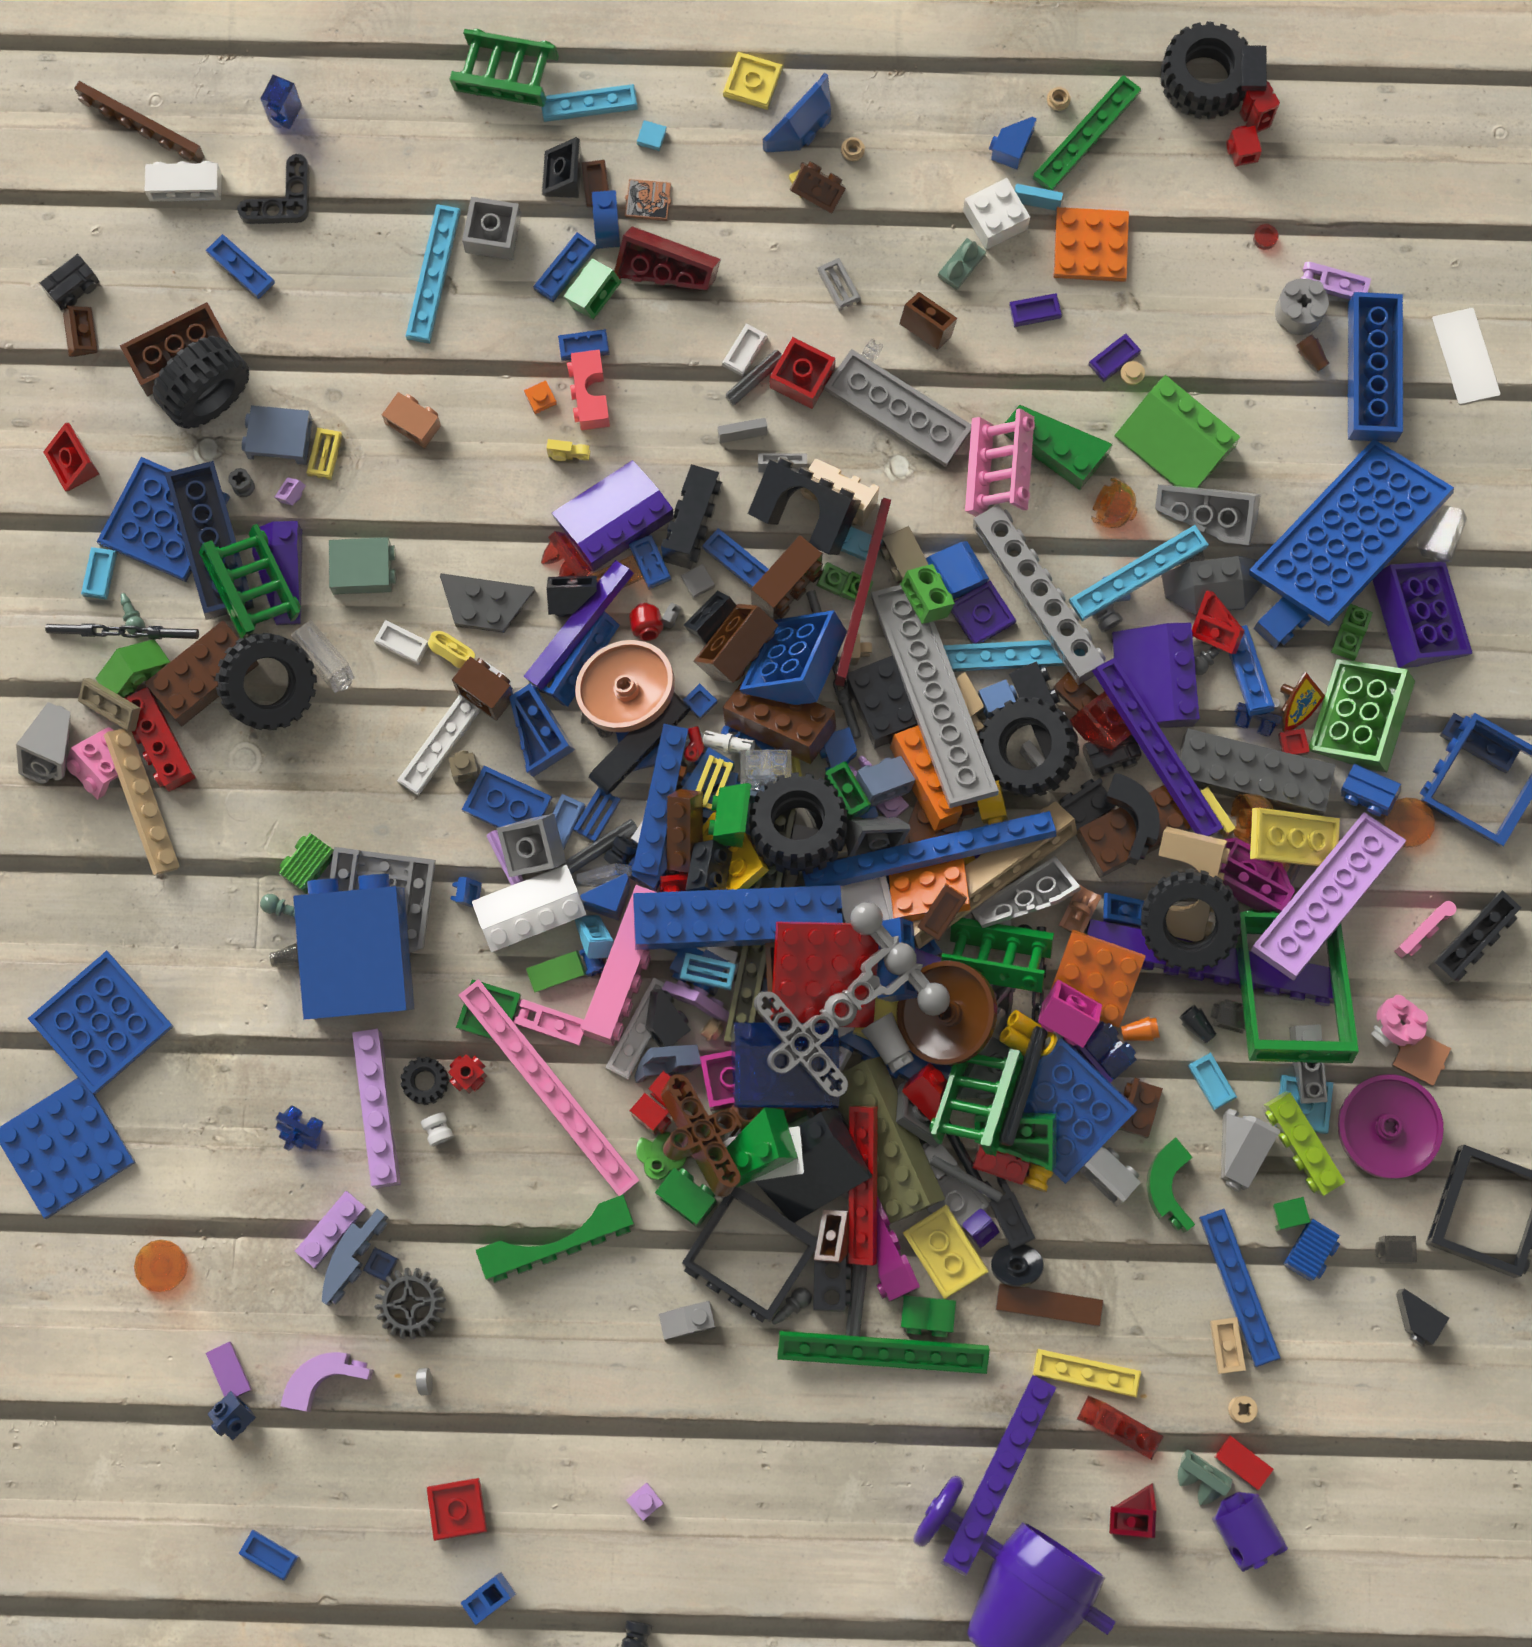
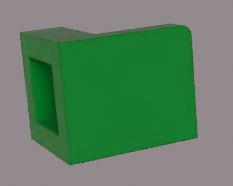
[1273,1197,1311,1231]

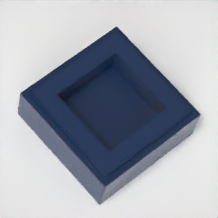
[363,1247,399,1282]

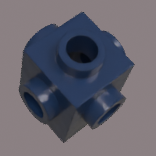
[208,1391,256,1440]

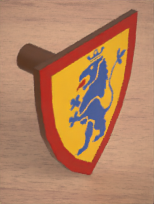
[1280,672,1325,732]

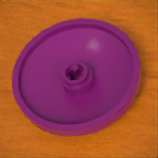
[1338,1074,1444,1179]

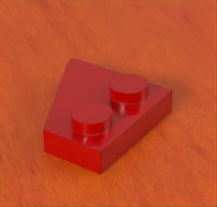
[1192,591,1245,654]

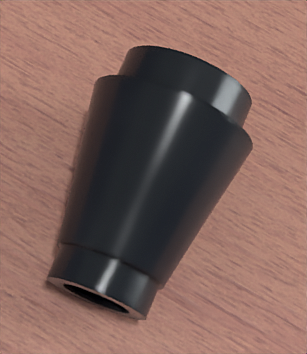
[1179,1005,1217,1043]

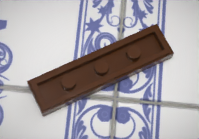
[995,1284,1103,1326]

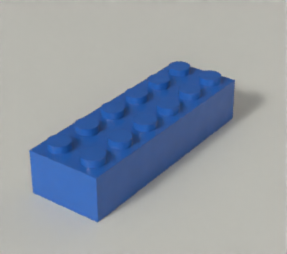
[1348,292,1403,442]

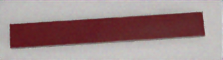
[834,498,891,687]

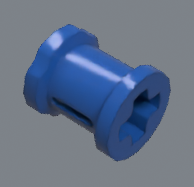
[579,949,605,977]

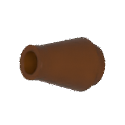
[1296,334,1330,372]

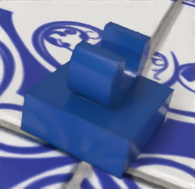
[450,877,482,907]

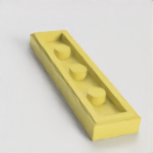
[1032,1349,1141,1398]

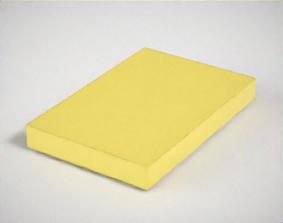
[902,1204,989,1299]

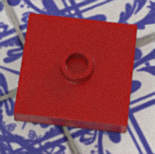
[426,1478,487,1541]

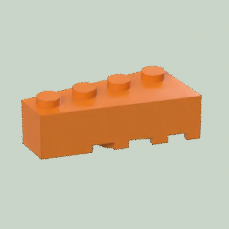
[890,725,963,832]

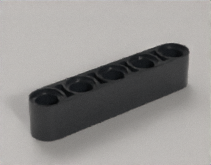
[588,692,691,795]

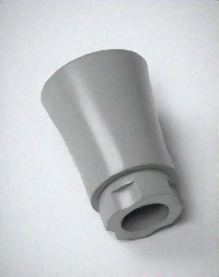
[861,1012,914,1073]

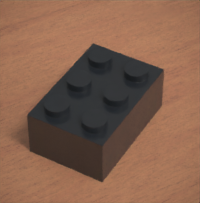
[846,656,918,749]

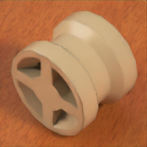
[1228,1396,1258,1423]

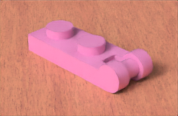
[1394,901,1456,959]
[513,999,584,1047]

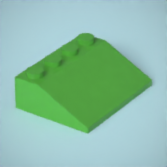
[1114,375,1241,488]
[1309,659,1415,773]

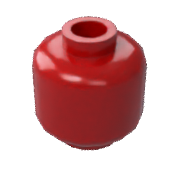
[629,603,663,641]

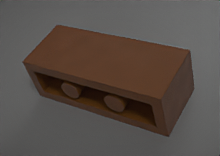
[667,789,703,872]

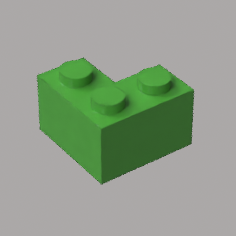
[95,639,170,698]

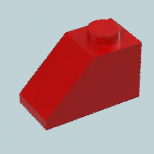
[902,1063,947,1121]

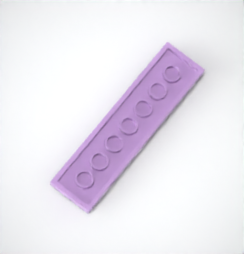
[1251,812,1406,981]

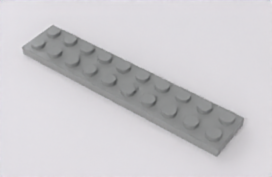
[871,585,999,808]

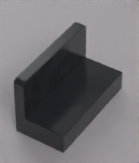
[684,591,737,645]

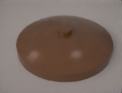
[896,961,998,1065]

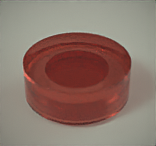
[1253,224,1278,250]

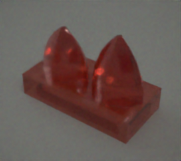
[541,531,592,577]

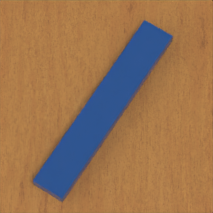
[1199,1208,1281,1367]

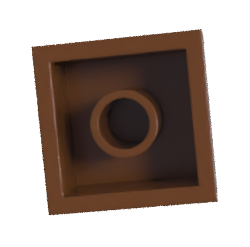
[452,656,513,721]

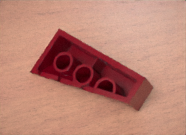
[614,226,721,290]

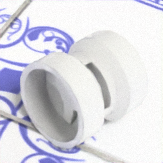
[421,1112,454,1146]

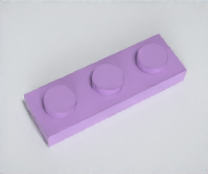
[295,1191,366,1269]

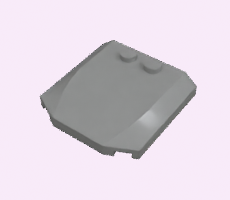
[330,847,436,953]

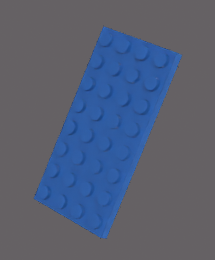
[1249,439,1454,627]

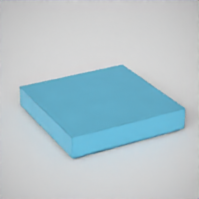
[1275,1075,1334,1134]

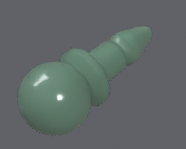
[120,593,145,634]
[260,894,295,918]

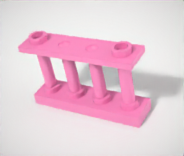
[965,409,1035,517]

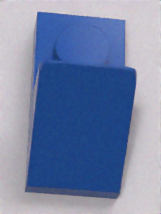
[1103,893,1144,927]

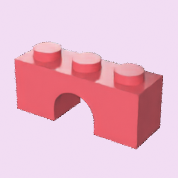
[567,350,610,430]

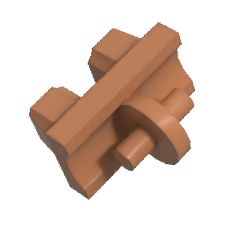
[1058,885,1102,933]

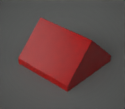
[43,422,100,491]

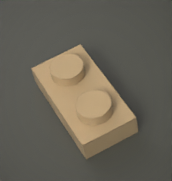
[1210,1317,1246,1374]

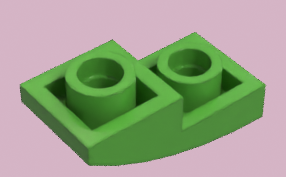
[816,562,874,602]
[1331,604,1373,661]
[526,950,586,993]

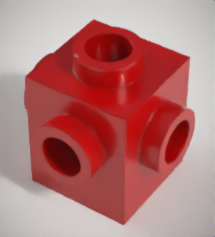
[448,1054,487,1094]

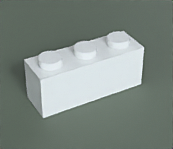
[145,161,222,201]

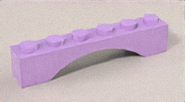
[352,1028,401,1189]

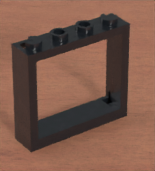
[1426,1144,1532,1278]
[682,1187,818,1323]

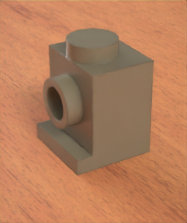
[448,751,479,784]

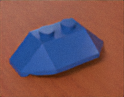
[763,73,831,153]

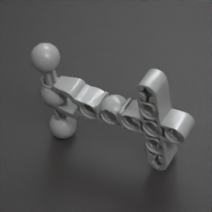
[754,902,950,1097]

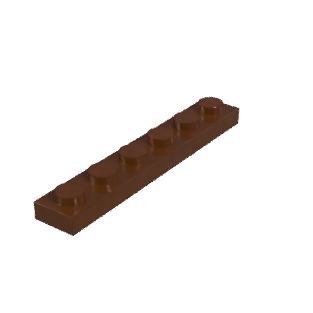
[74,81,205,163]

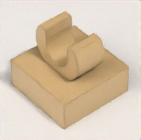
[849,634,872,665]

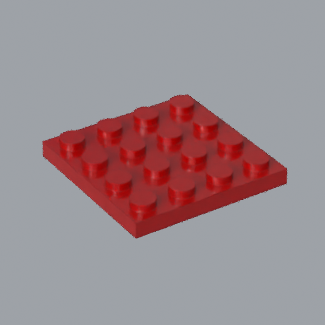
[771,922,879,1028]

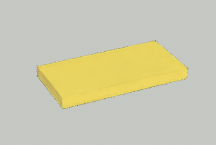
[1250,808,1340,867]

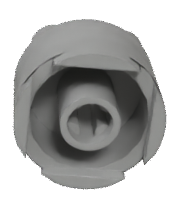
[1275,278,1329,335]

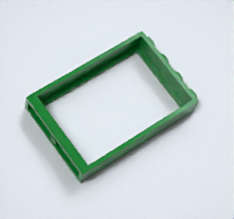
[1236,911,1359,1064]

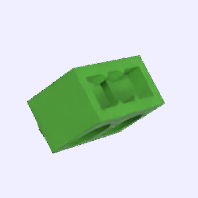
[900,564,955,624]

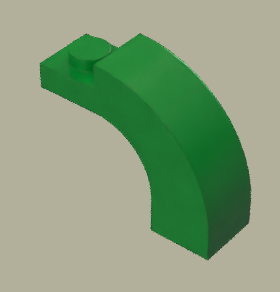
[1147,1137,1195,1233]

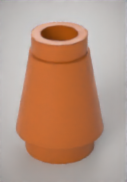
[1121,1016,1160,1041]

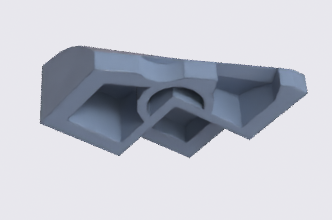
[635,1044,701,1083]

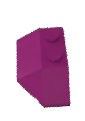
[1196,838,1295,913]

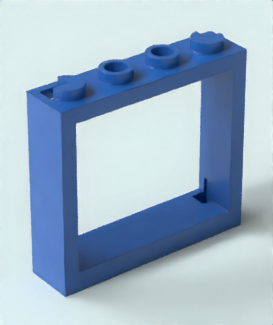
[1420,713,1532,847]

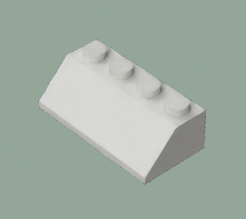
[472,864,587,952]

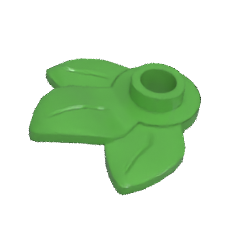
[636,1132,687,1180]

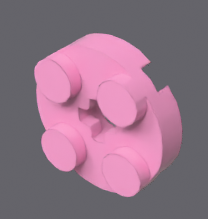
[1376,995,1428,1046]

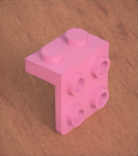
[66,728,118,800]

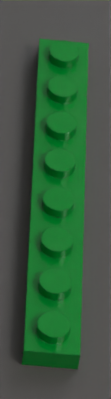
[777,1331,990,1374]

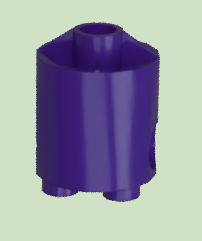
[1212,1492,1288,1572]

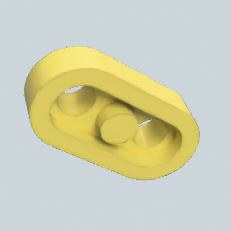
[428,631,475,668]

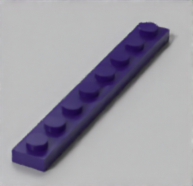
[1092,658,1223,836]
[941,1375,1056,1576]

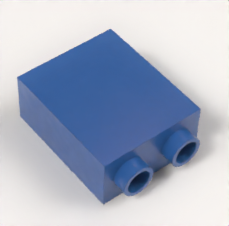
[293,874,415,1020]

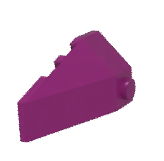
[876,1196,920,1302]

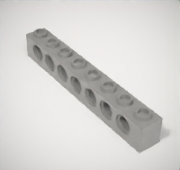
[973,504,1106,685]

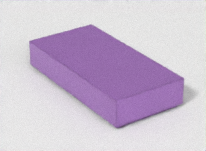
[206,1341,252,1397]

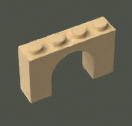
[1158,827,1230,942]

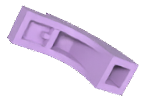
[281,1352,373,1412]

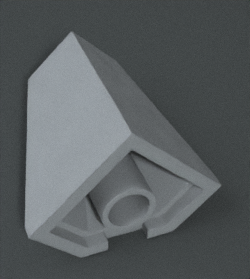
[16,702,71,784]
[1221,1109,1280,1192]

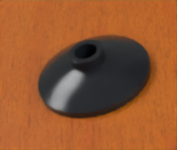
[991,1245,1044,1287]

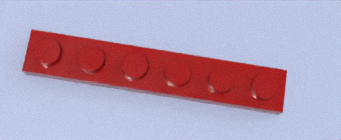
[849,1105,878,1266]

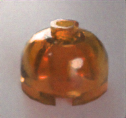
[1091,478,1138,528]
[1231,794,1275,844]

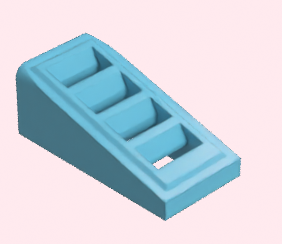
[575,915,614,959]

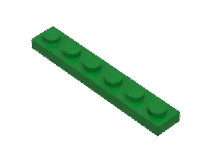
[1032,75,1142,191]

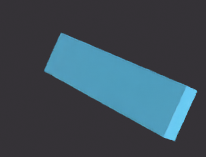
[542,84,638,122]

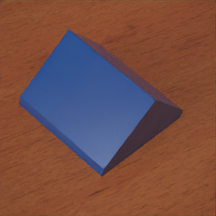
[580,874,631,921]

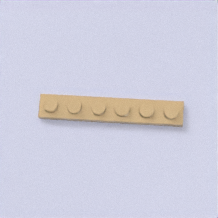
[104,729,180,875]

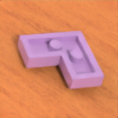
[662,980,729,1022]

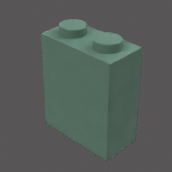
[329,537,396,595]

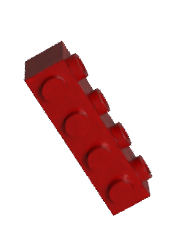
[125,687,196,792]

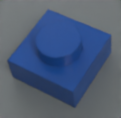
[683,683,718,719]

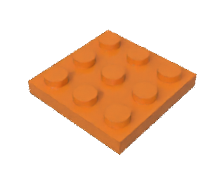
[1053,207,1129,282]
[889,858,971,921]
[1050,929,1145,1028]

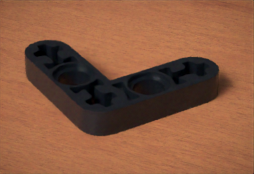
[237,154,309,224]

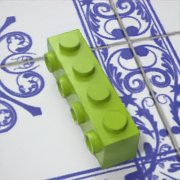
[1263,1091,1346,1196]

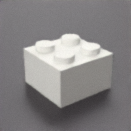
[963,178,1030,250]

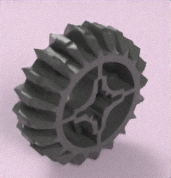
[375,1268,446,1339]

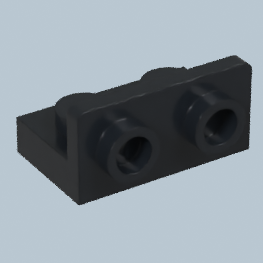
[1059,778,1116,831]

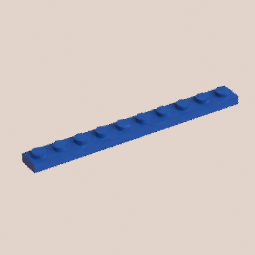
[802,811,1057,887]

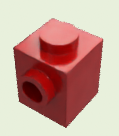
[1226,125,1262,167]

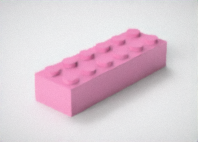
[581,885,655,1046]

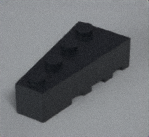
[661,464,723,570]

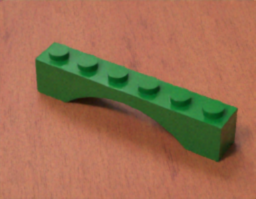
[476,1195,635,1283]

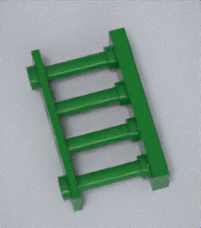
[449,29,559,107]
[199,524,301,639]
[941,918,1054,993]
[930,1049,1024,1156]

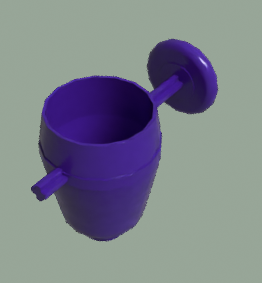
[913,1476,1116,1647]

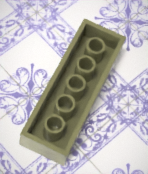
[829,1056,945,1224]

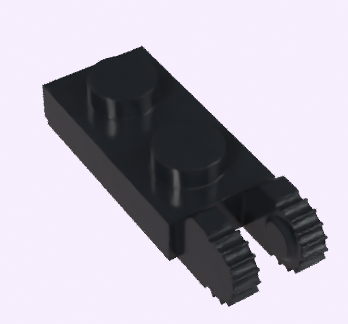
[984,1176,1036,1250]

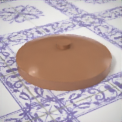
[575,640,675,732]

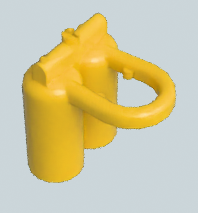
[999,1010,1057,1056]

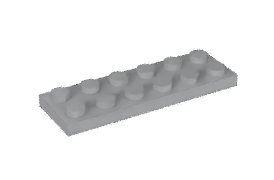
[824,349,971,467]

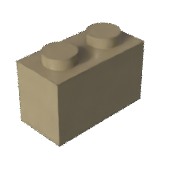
[879,526,929,584]

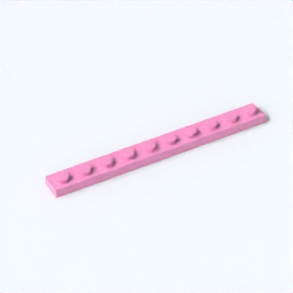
[458,979,640,1196]

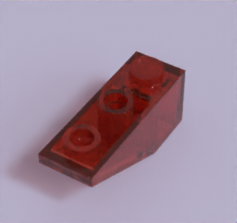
[1077,1396,1163,1460]

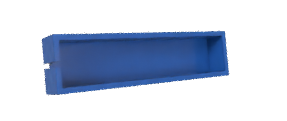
[633,885,843,950]

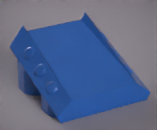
[926,541,989,600]

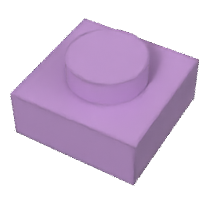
[274,477,306,506]
[626,1483,663,1521]

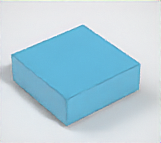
[637,120,667,151]

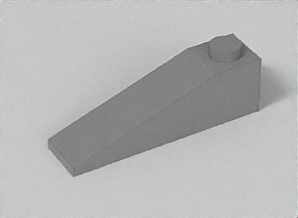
[1155,484,1261,545]
[971,856,1081,928]

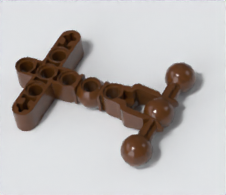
[661,1030,849,1197]

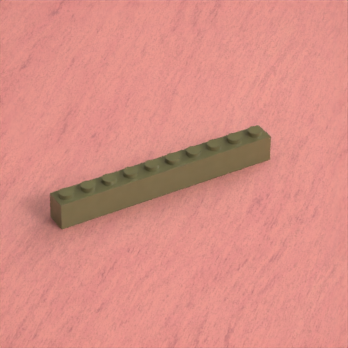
[724,808,798,1049]

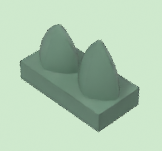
[938,238,986,290]
[1178,1449,1232,1506]

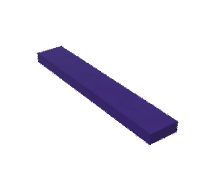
[523,560,634,690]

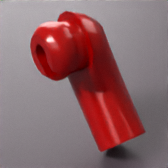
[684,726,704,762]

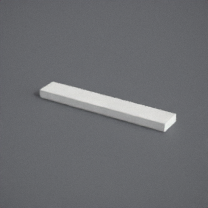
[397,662,505,796]

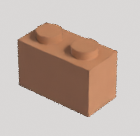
[382,392,441,449]

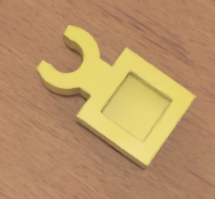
[547,439,590,461]

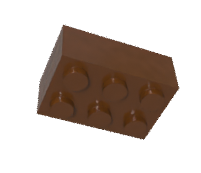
[751,535,823,620]
[693,604,778,683]

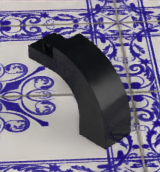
[1104,773,1160,865]

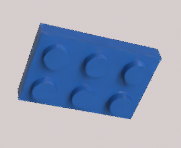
[462,765,552,828]

